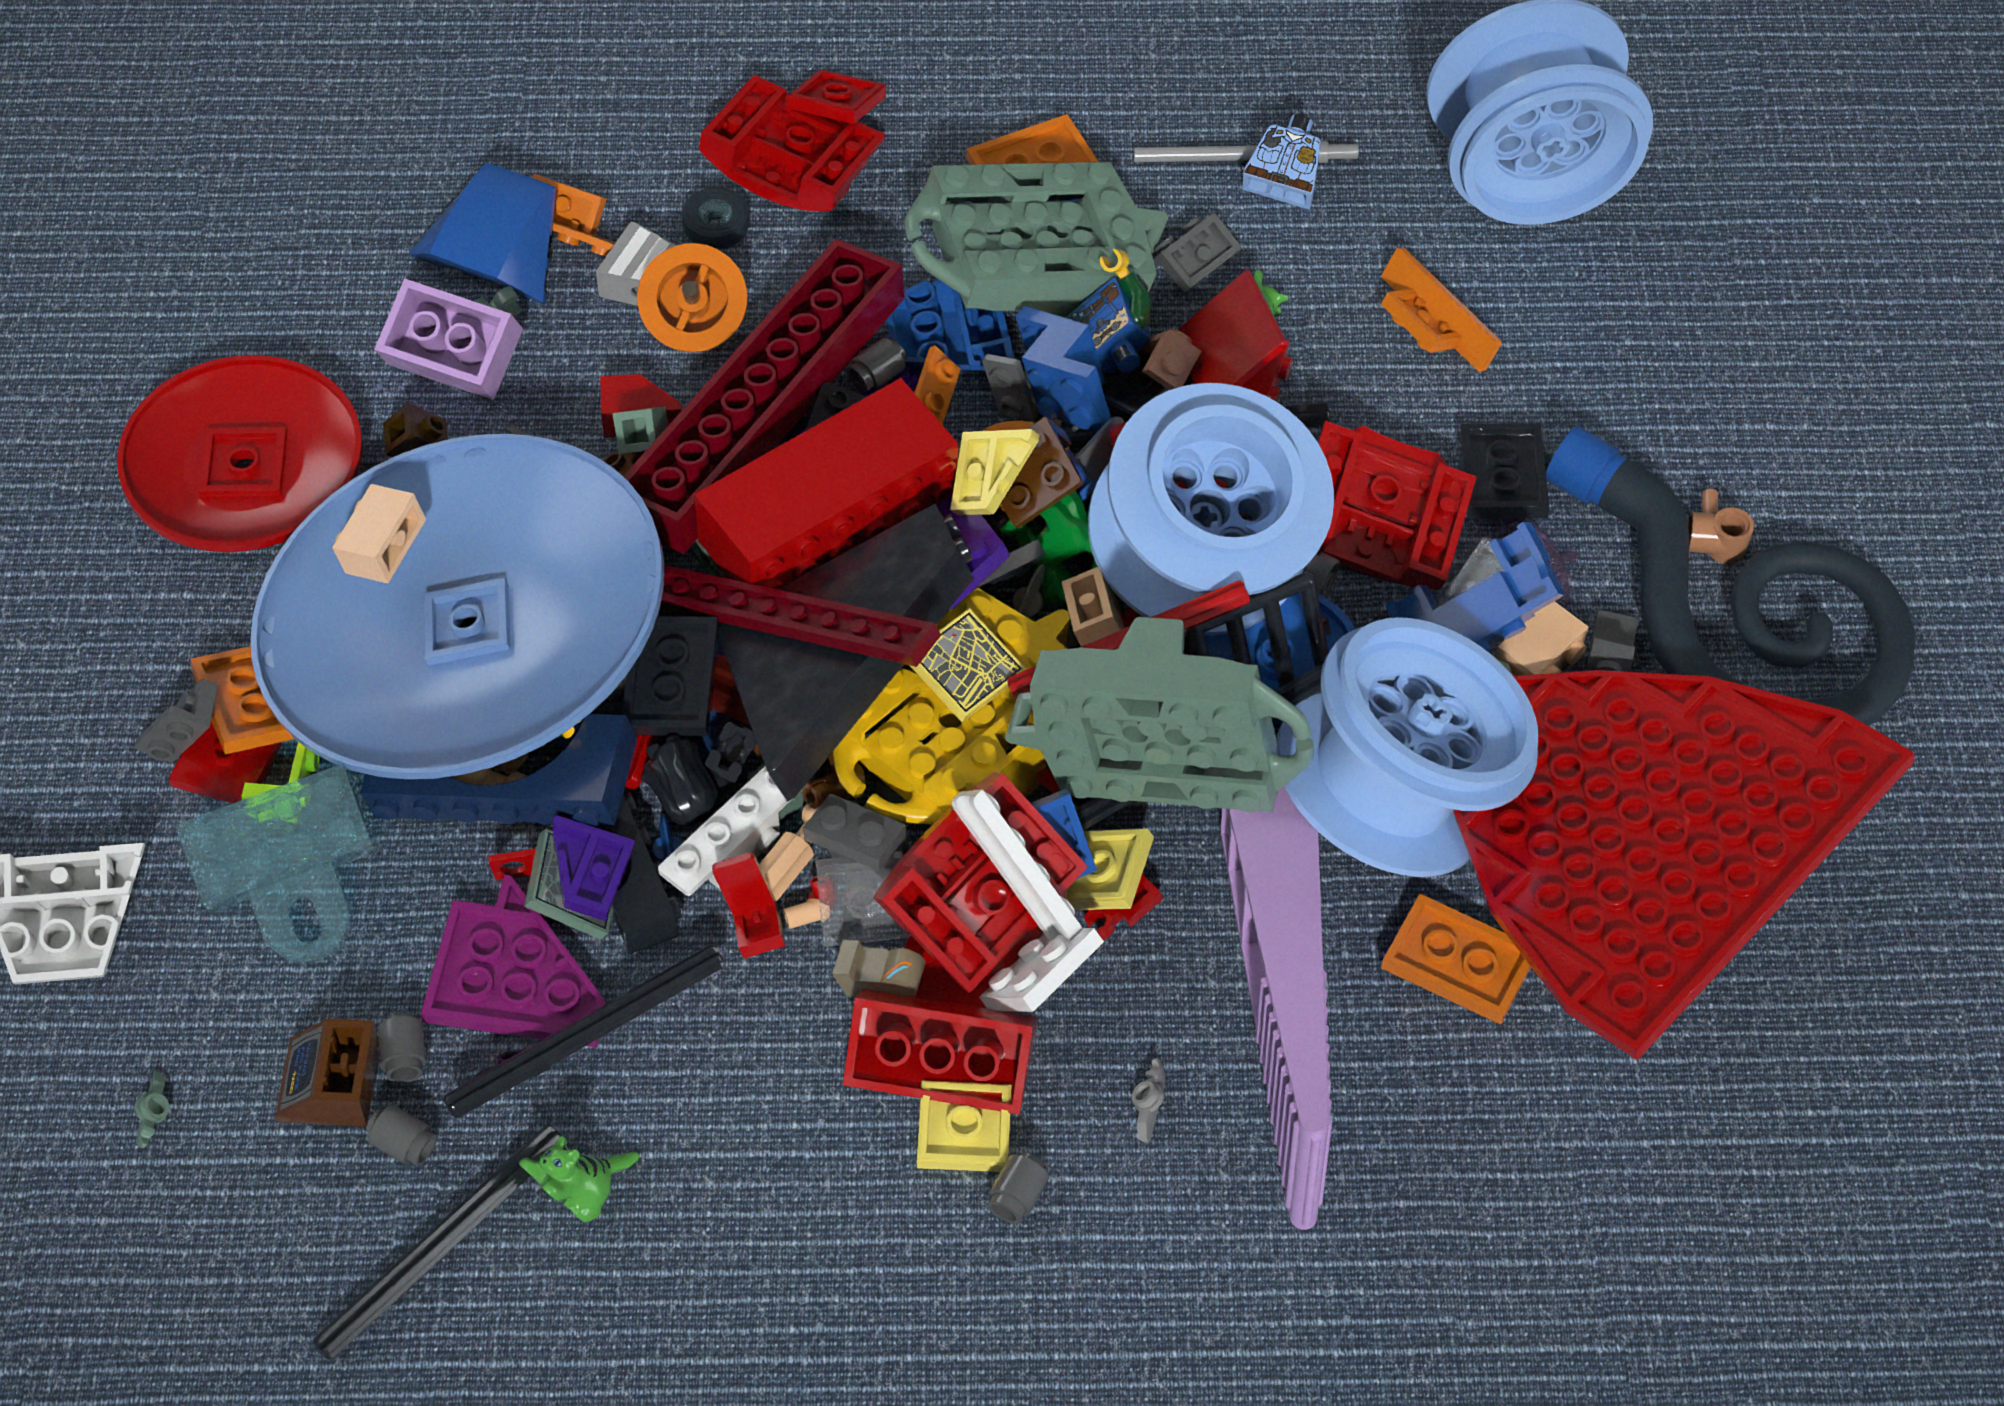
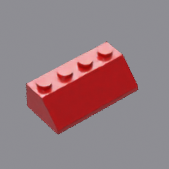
[843,988,1038,1115]

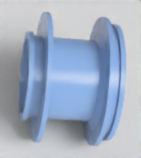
[1426,0,1653,225]
[1088,383,1334,635]
[1276,617,1538,877]

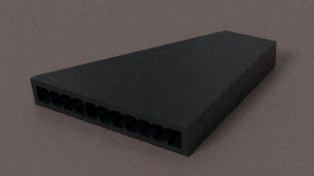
[719,504,974,802]

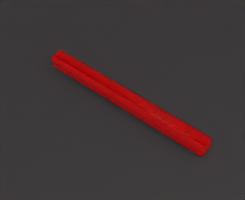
[1007,580,1250,700]

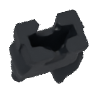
[705,722,757,793]

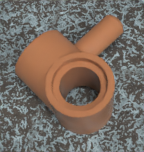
[1688,488,1754,564]

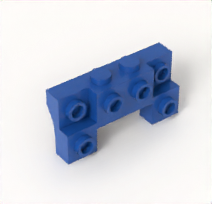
[1385,522,1566,652]

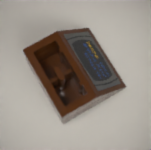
[275,1018,379,1127]

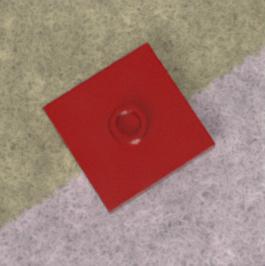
[787,69,886,124]
[168,721,283,807]

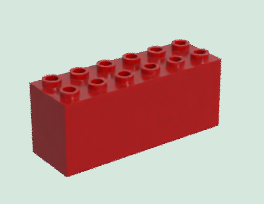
[694,378,958,589]

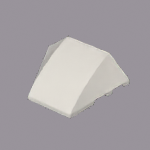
[0,843,145,984]

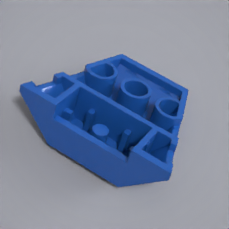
[408,163,556,305]
[886,279,1015,372]

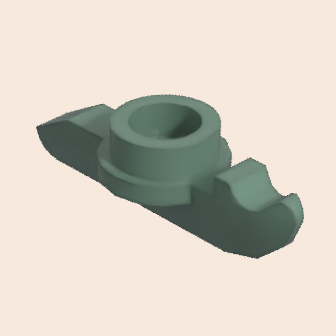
[135,1070,169,1148]

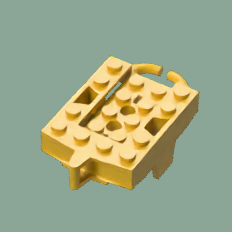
[833,588,1070,825]

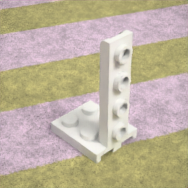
[952,789,1104,1012]

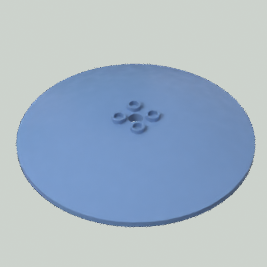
[250,434,664,779]

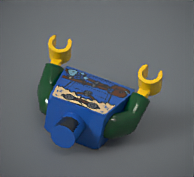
[1040,249,1151,373]

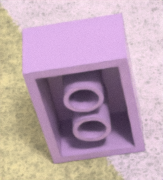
[374,278,523,400]

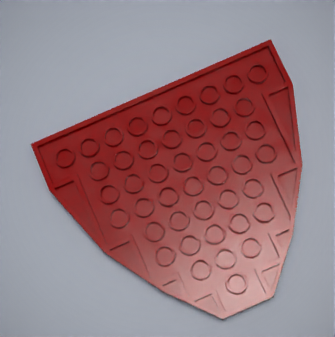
[1454,670,1914,1060]

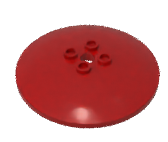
[117,355,363,552]

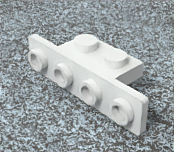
[658,766,802,896]

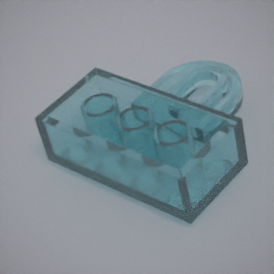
[175,764,378,963]

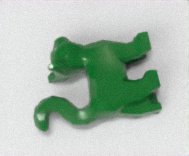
[1000,490,1117,607]

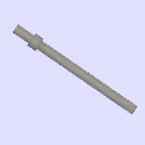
[1134,140,1358,163]

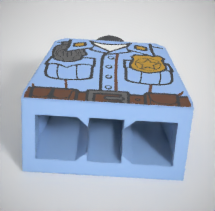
[1242,114,1321,210]

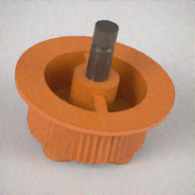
[637,243,748,352]

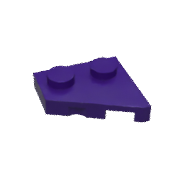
[552,815,635,921]

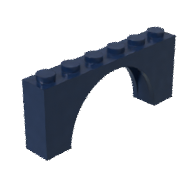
[360,714,638,827]

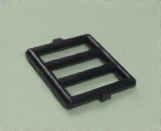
[1186,572,1331,691]

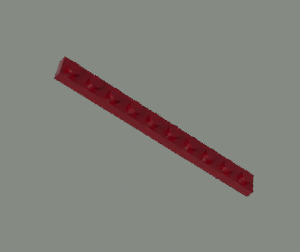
[660,565,941,667]

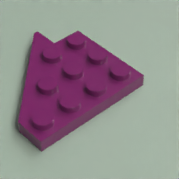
[421,874,606,1048]

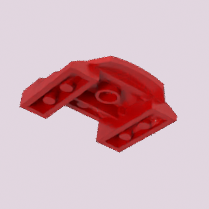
[699,75,886,211]
[1318,421,1477,590]
[873,772,1088,993]

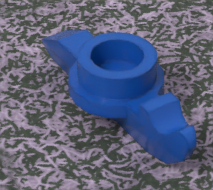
[653,813,683,863]

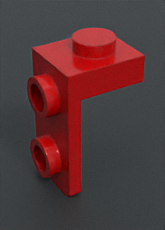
[712,852,785,959]

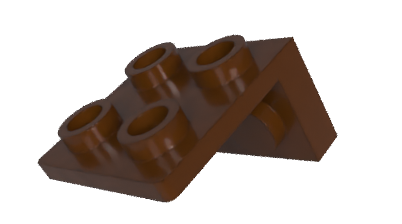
[1001,417,1083,528]

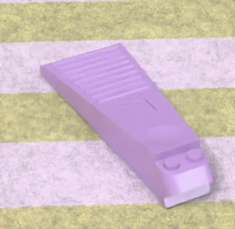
[1220,787,1333,1230]

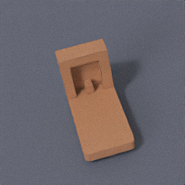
[1140,330,1202,390]

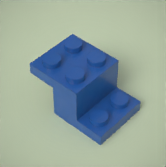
[1016,306,1111,432]

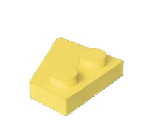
[950,429,1040,515]

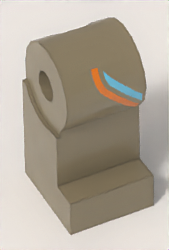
[832,939,925,997]

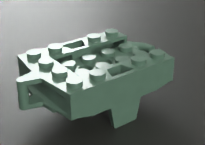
[904,162,1168,318]
[1005,617,1314,812]

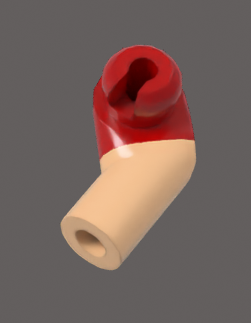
[783,874,837,929]

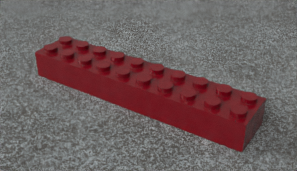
[623,239,905,554]

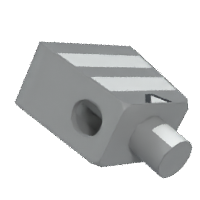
[596,221,677,306]

